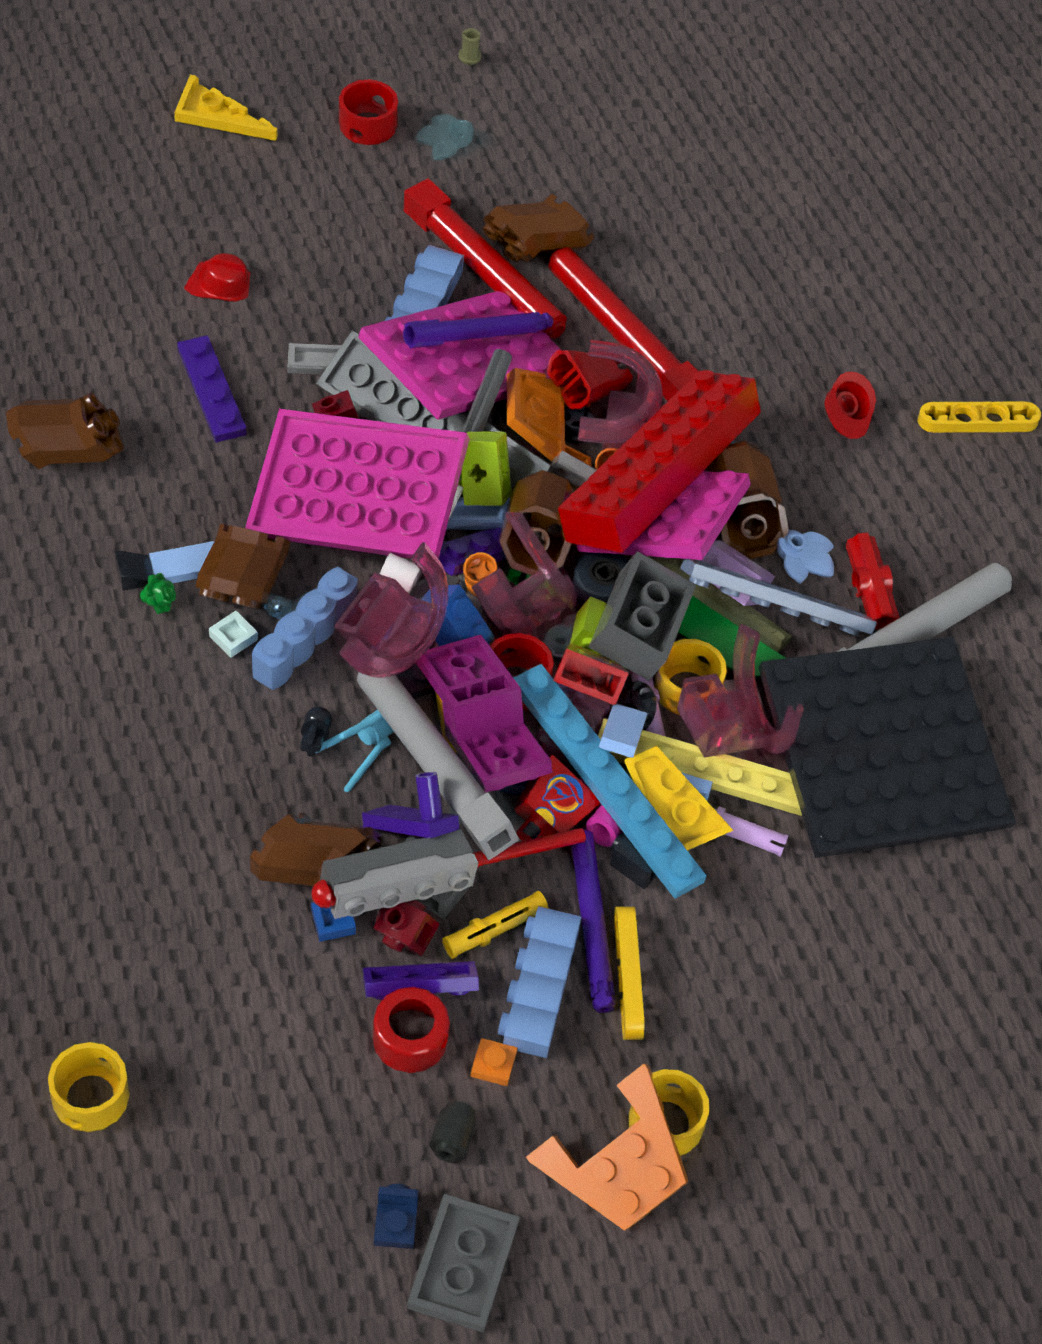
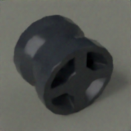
[564,406,593,444]

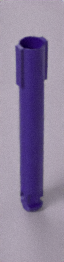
[403,312,553,349]
[571,830,616,1013]

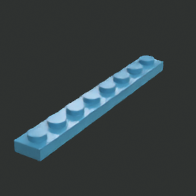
[514,664,707,899]

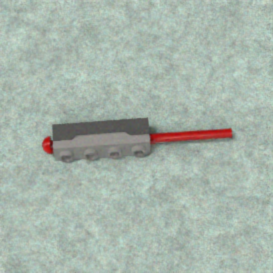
[311,828,586,919]

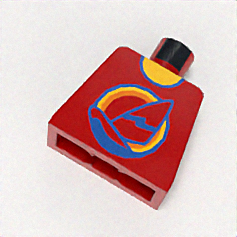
[553,643,629,705]
[514,755,600,841]

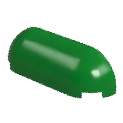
[677,596,785,679]

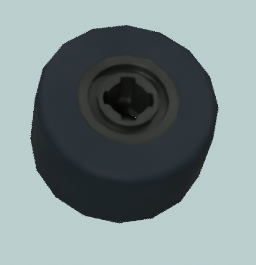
[572,552,629,606]

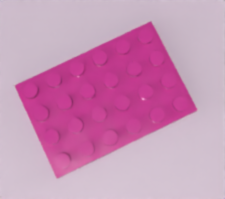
[358,291,561,420]
[245,409,470,563]

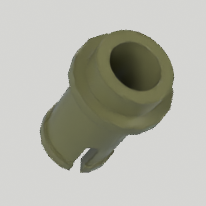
[458,28,481,65]

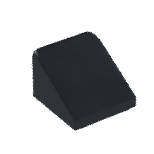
[114,551,154,591]

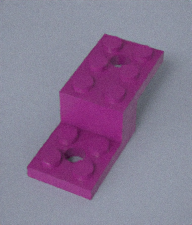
[416,635,552,793]

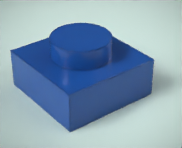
[311,902,356,942]

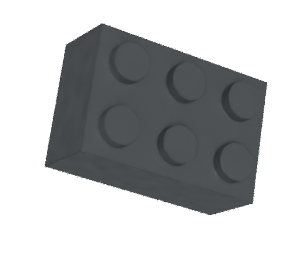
[589,551,696,681]

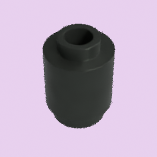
[429,1101,477,1162]

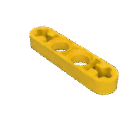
[917,401,1041,433]
[614,906,644,1040]

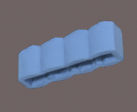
[385,245,464,321]
[252,567,358,690]
[498,906,581,1058]

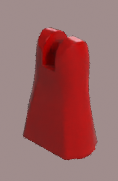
[547,350,633,409]

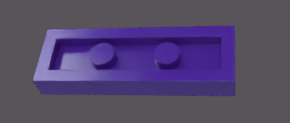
[435,527,506,576]
[363,961,479,1000]

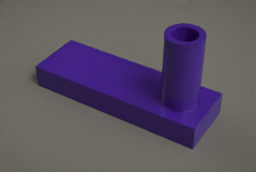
[362,772,460,838]

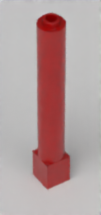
[404,178,567,339]
[548,247,698,401]

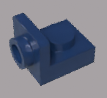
[374,1184,419,1249]

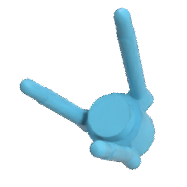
[315,710,394,792]

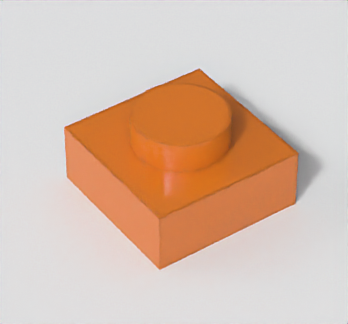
[471,1038,518,1086]

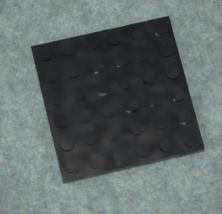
[758,636,1016,858]

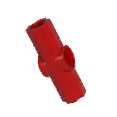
[846,532,899,629]

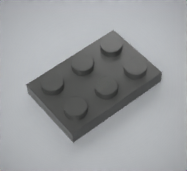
[407,1194,520,1333]

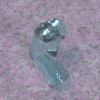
[263,591,308,619]

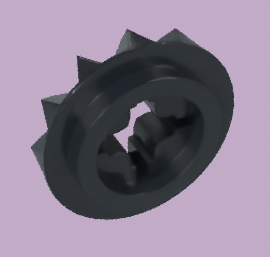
[607,680,657,730]

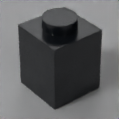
[610,833,657,890]

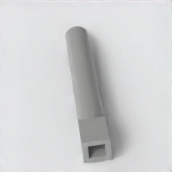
[836,563,1012,652]
[357,660,519,860]

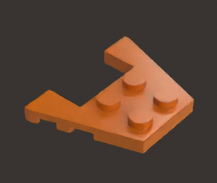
[507,368,592,467]
[526,1063,689,1231]

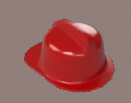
[184,253,251,302]
[824,372,876,439]

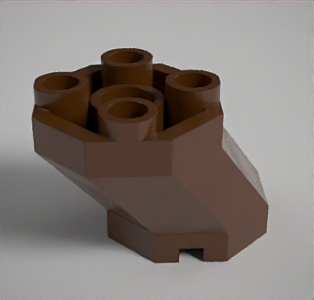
[482,194,595,263]
[6,392,124,469]
[704,441,789,559]
[499,470,573,578]
[195,524,290,609]
[250,812,382,886]

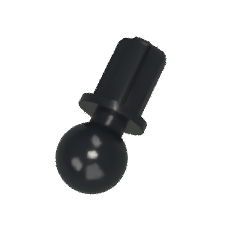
[300,706,332,757]

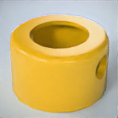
[654,639,727,717]
[48,1042,130,1132]
[629,1069,709,1156]

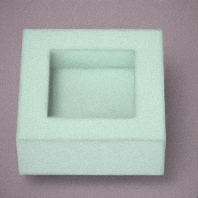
[209,611,258,658]

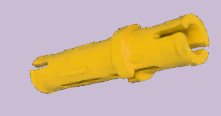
[442,891,549,959]

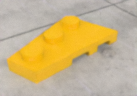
[624,746,733,851]

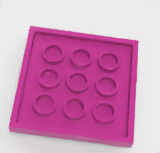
[576,471,751,560]

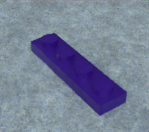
[177,335,247,443]

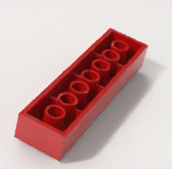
[558,370,761,553]

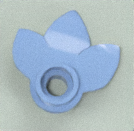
[777,530,834,584]

